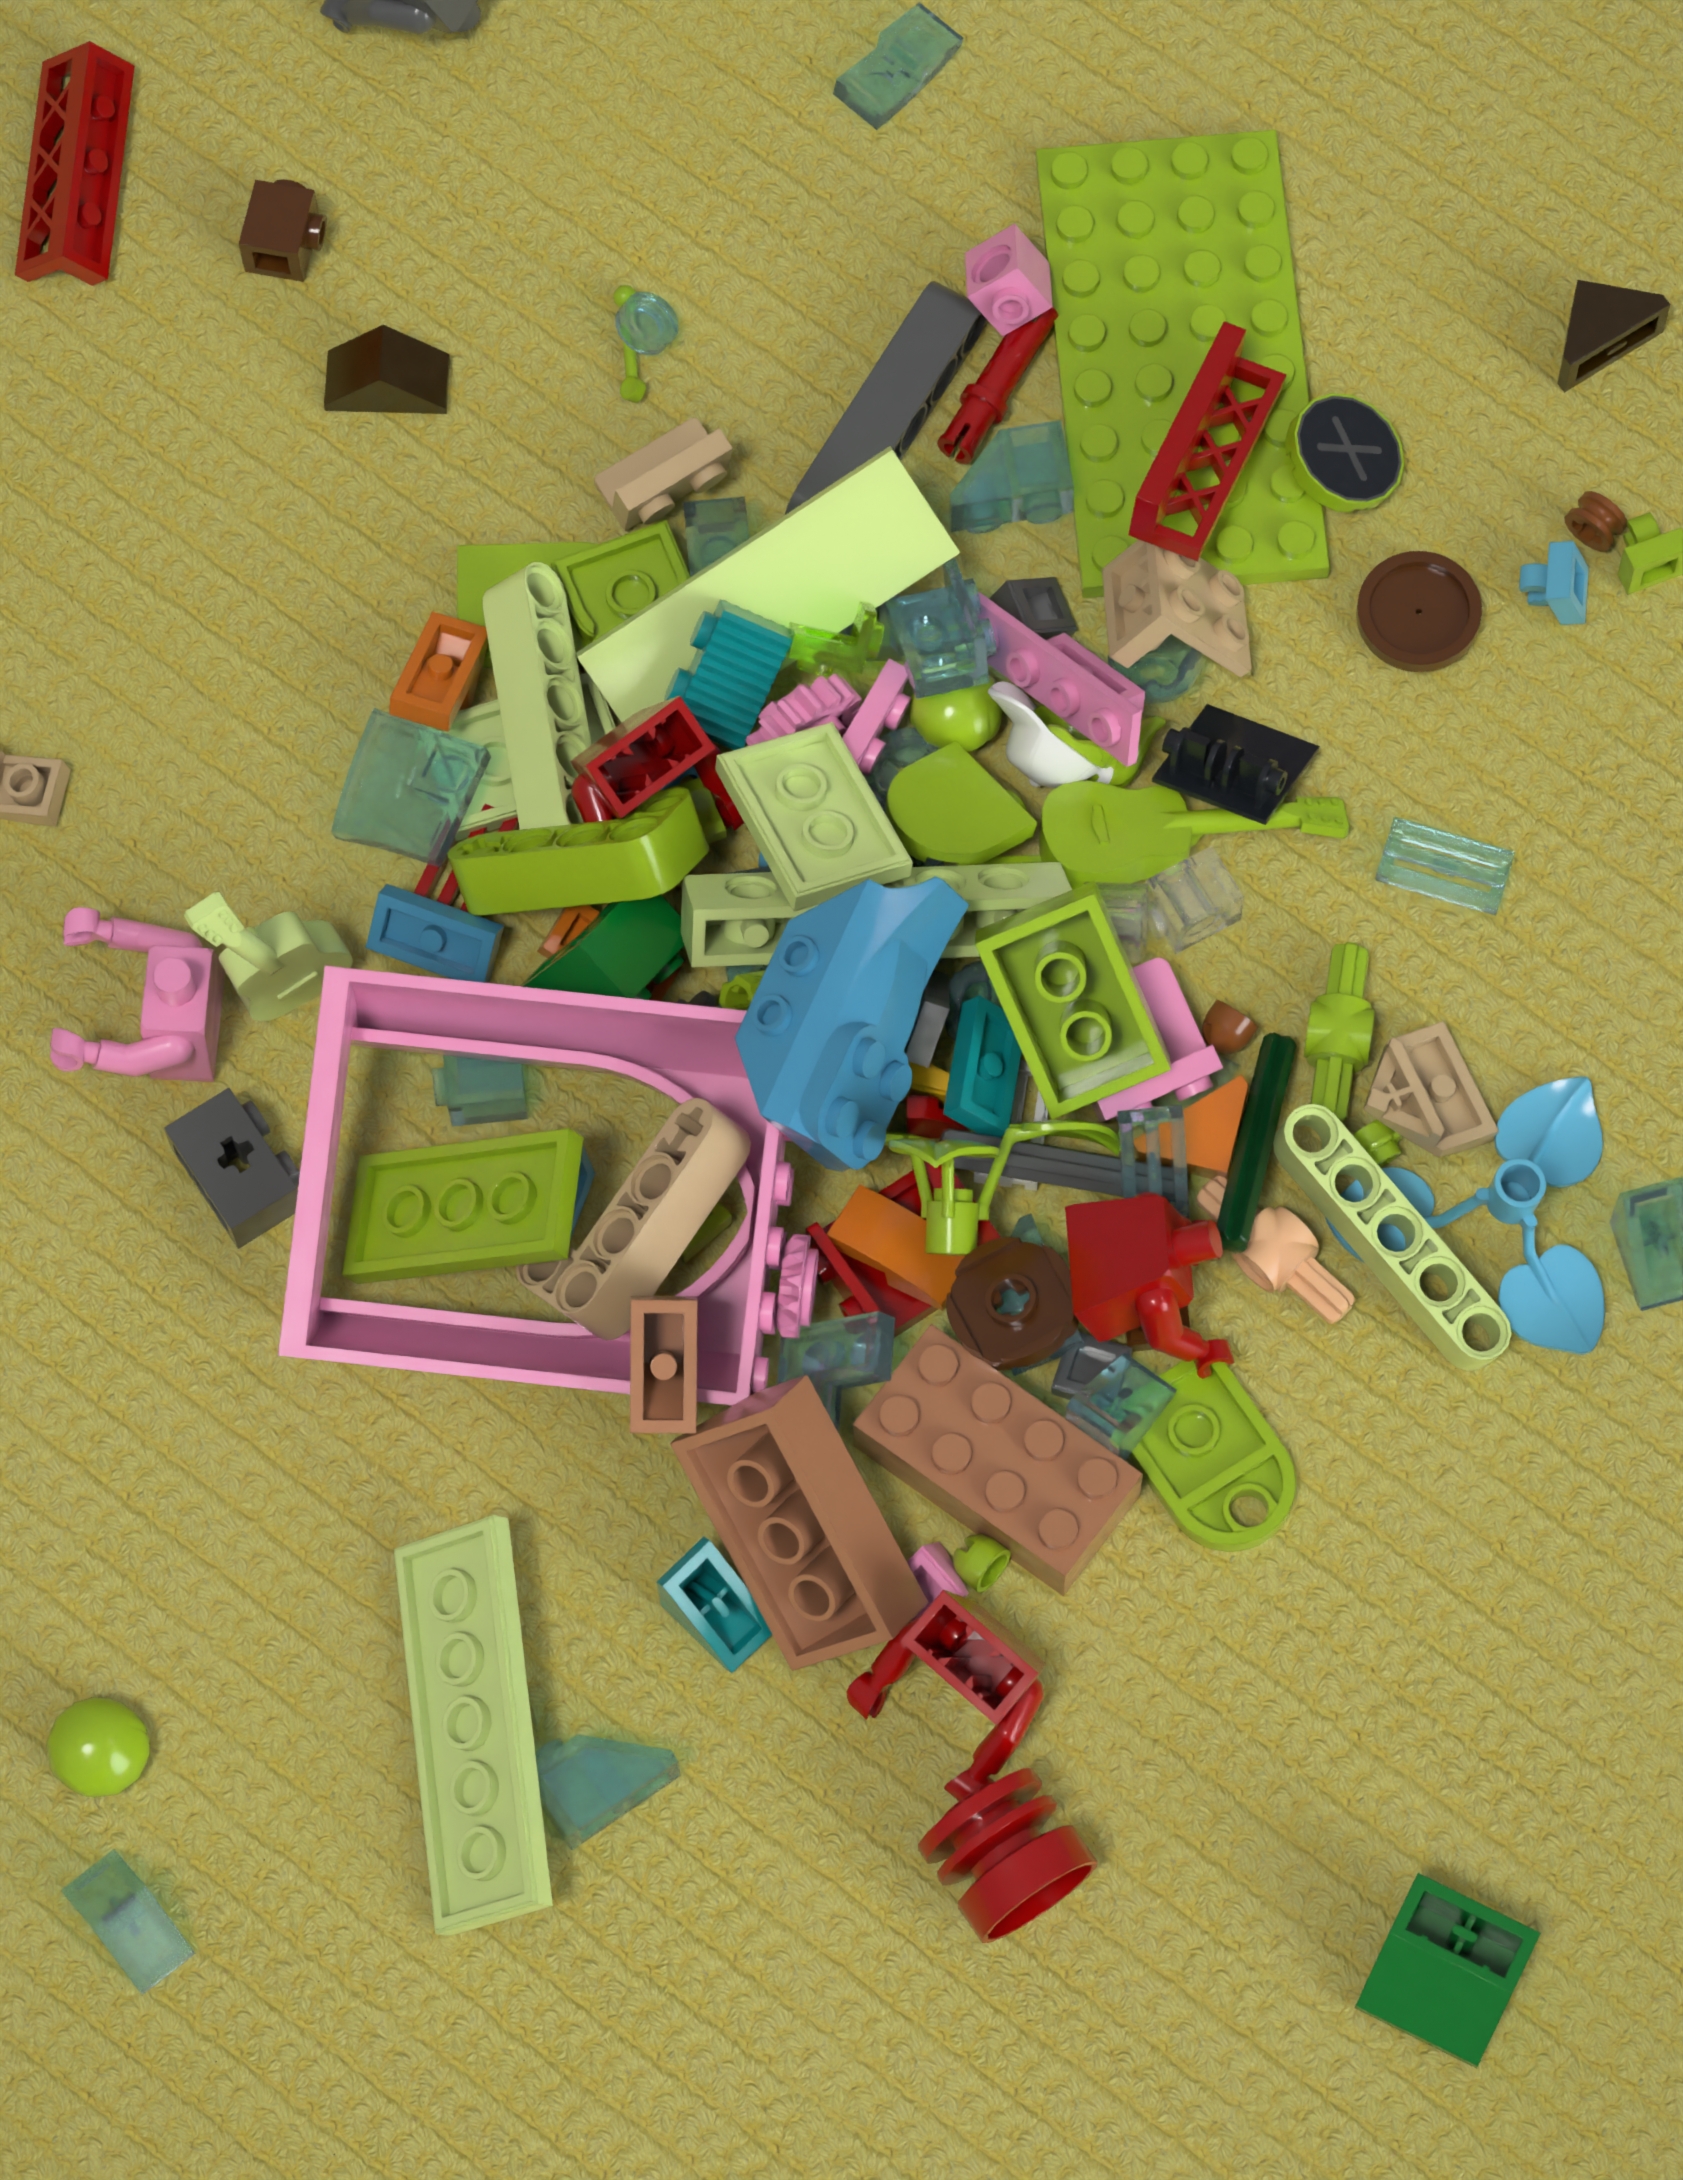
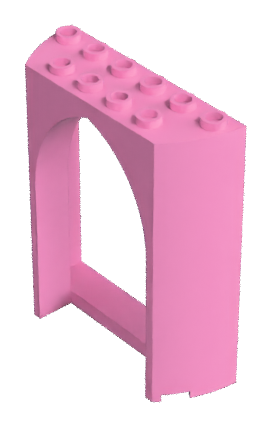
[278,966,794,1406]

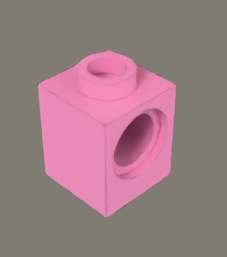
[965,223,1053,337]

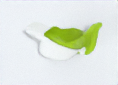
[988,681,1166,788]

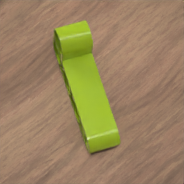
[447,787,709,915]

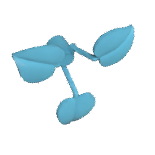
[1325,1077,1605,1355]

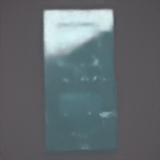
[833,2,963,130]

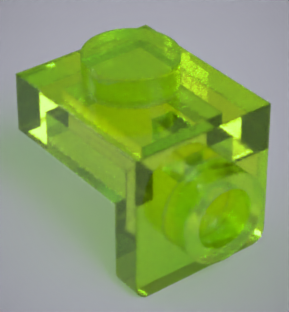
[787,601,884,676]

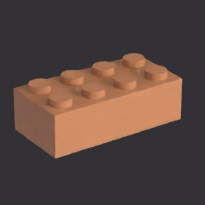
[853,1324,1143,1597]

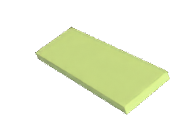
[576,446,960,722]
[394,1515,553,1936]

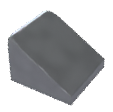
[989,577,1077,640]

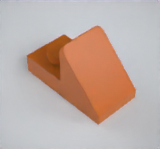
[389,611,489,732]

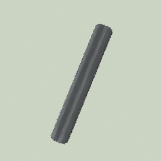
[939,1128,1187,1206]

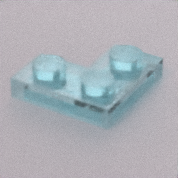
[777,1311,895,1433]

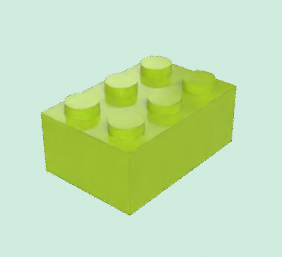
[975,881,1171,1120]

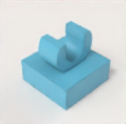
[1519,541,1589,625]

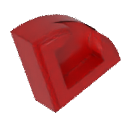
[907,1095,971,1139]

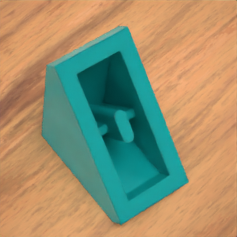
[656,1536,772,1673]

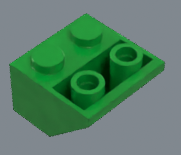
[1355,1873,1541,2069]

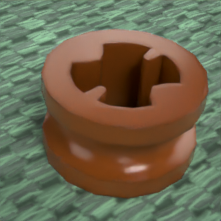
[1564,491,1627,552]

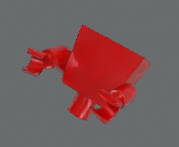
[571,696,744,831]
[1065,1191,1235,1379]
[847,1590,1046,1801]

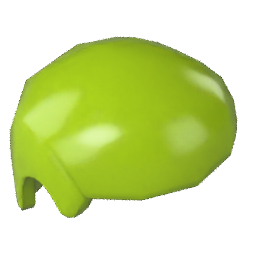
[909,660,1003,752]
[46,1697,149,1798]

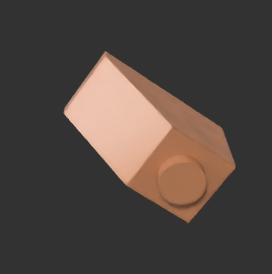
[630,1296,698,1434]

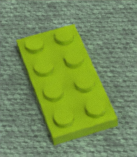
[342,1128,584,1284]

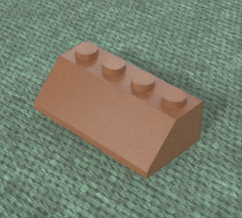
[670,1374,928,1671]

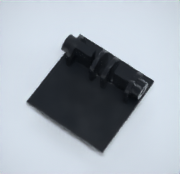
[1152,704,1320,825]

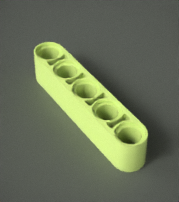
[483,562,592,830]
[1273,1104,1511,1371]

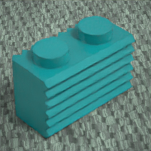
[664,599,792,750]

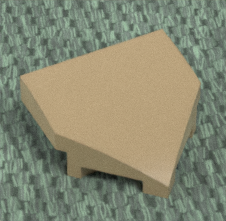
[1363,1021,1499,1157]

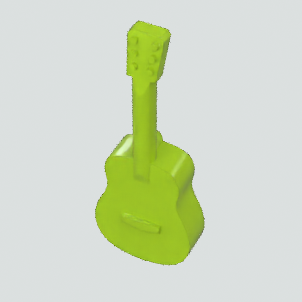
[1039,781,1349,896]

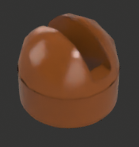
[1202,999,1259,1054]

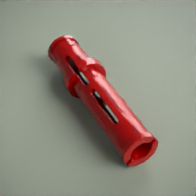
[937,307,1059,464]

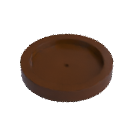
[1356,551,1482,672]

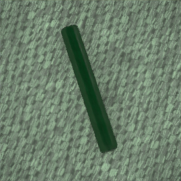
[1216,1032,1296,1254]

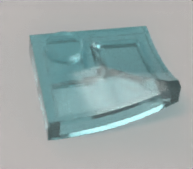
[331,708,491,868]

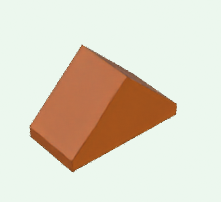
[1131,1074,1248,1179]

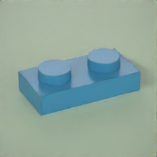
[365,884,504,983]

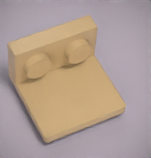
[1102,539,1252,677]

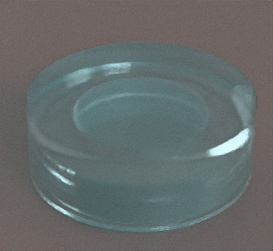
[615,292,679,355]

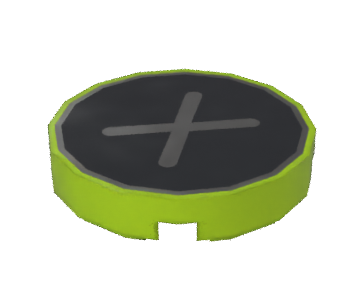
[1285,393,1404,513]

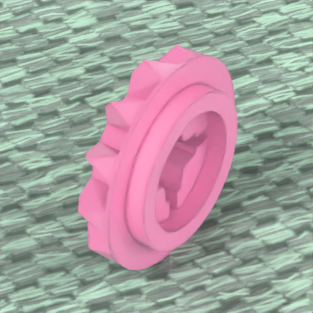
[776,1234,819,1339]

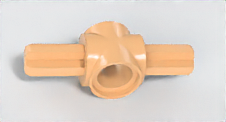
[1196,1175,1355,1324]

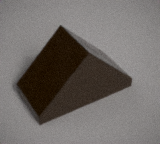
[1557,280,1671,393]
[324,325,450,414]

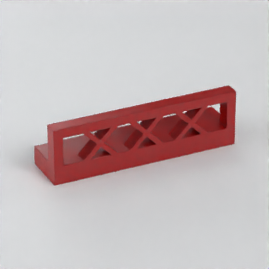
[15,41,135,286]
[1128,321,1287,562]

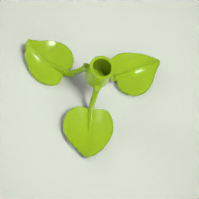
[884,1119,1120,1256]

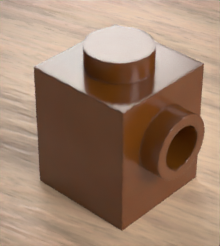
[238,179,327,282]

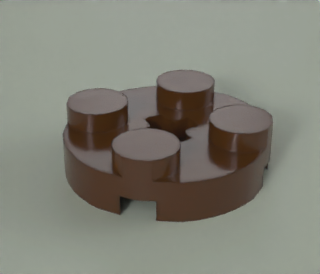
[946,1237,1079,1371]

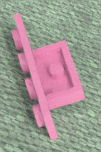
[966,592,1145,767]

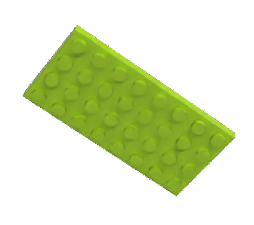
[1036,130,1330,598]

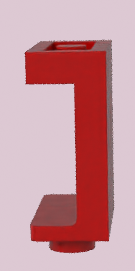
[805,1161,1001,1348]

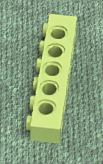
[681,862,1072,967]

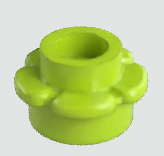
[1353,1120,1403,1168]

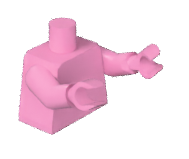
[50,907,225,1082]

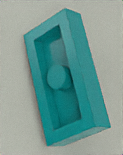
[943,995,1022,1137]

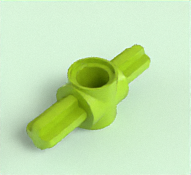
[1304,942,1375,1123]

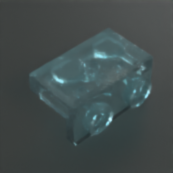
[885,559,997,699]

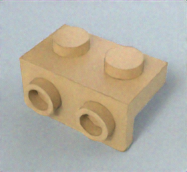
[594,418,733,531]

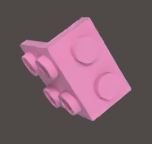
[1091,958,1223,1128]

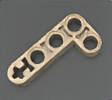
[516,1098,751,1341]

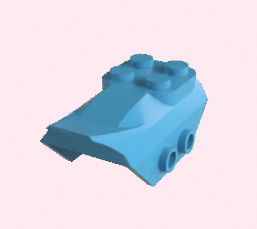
[735,876,969,1172]

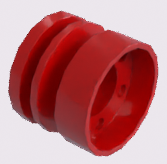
[918,1768,1097,1943]

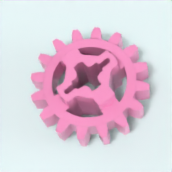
[745,673,862,746]

